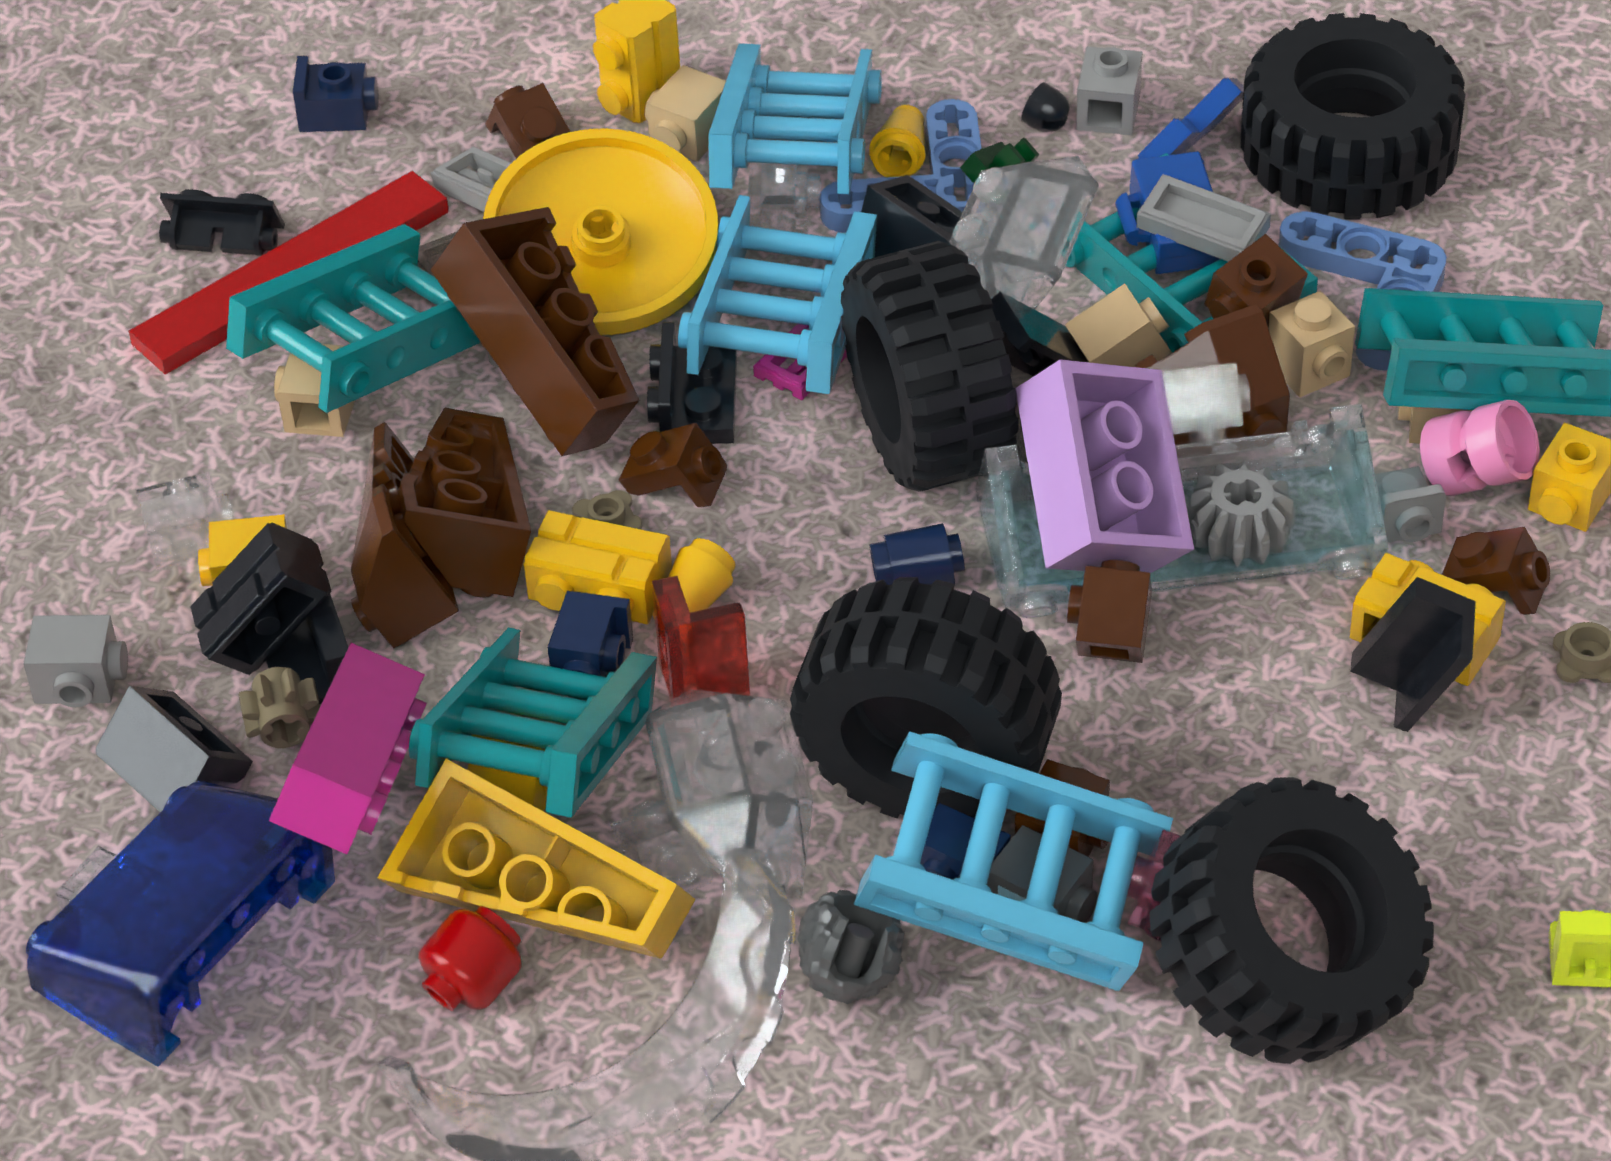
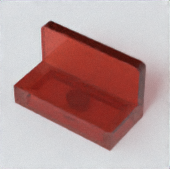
[652,576,750,712]

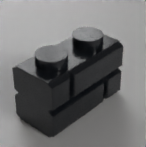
[190,522,332,675]

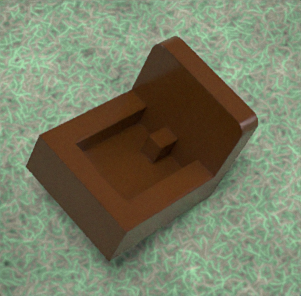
[485,83,571,159]
[619,423,727,507]
[1442,526,1550,615]

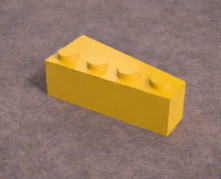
[377,759,696,959]

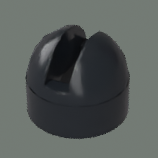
[1021,82,1070,132]

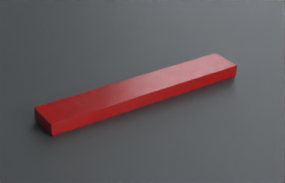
[129,170,449,375]

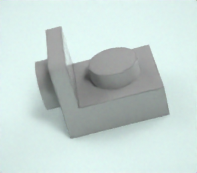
[1358,466,1446,544]

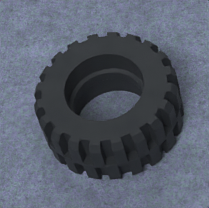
[1240,13,1466,220]
[841,241,1018,492]
[790,577,1062,819]
[1149,777,1434,1064]

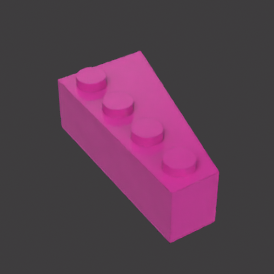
[269,643,427,854]

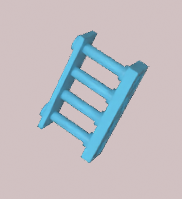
[709,44,882,194]
[678,195,877,394]
[854,731,1173,991]

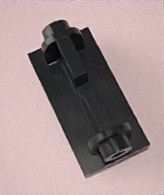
[159,189,285,256]

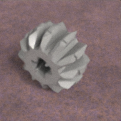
[1187,461,1296,568]

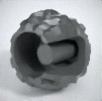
[797,890,905,1004]

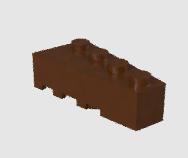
[431,207,640,456]

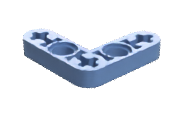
[820,99,987,233]
[1279,211,1447,371]

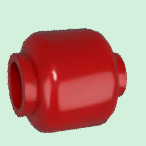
[418,906,522,1011]

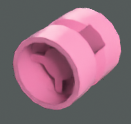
[1420,400,1540,496]

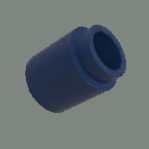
[869,523,965,586]

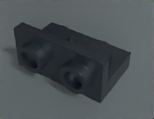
[647,322,737,444]

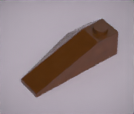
[1135,304,1290,460]
[398,407,531,598]
[351,422,459,649]

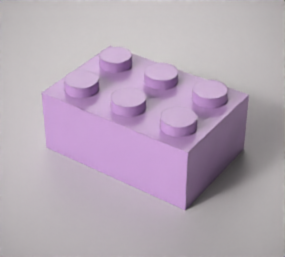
[1015,360,1194,573]

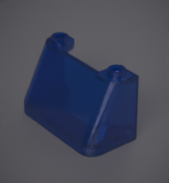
[26,780,335,1067]

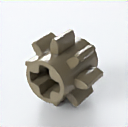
[238,667,320,748]

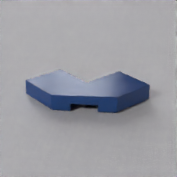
[1137,78,1244,160]

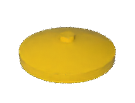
[483,128,718,335]

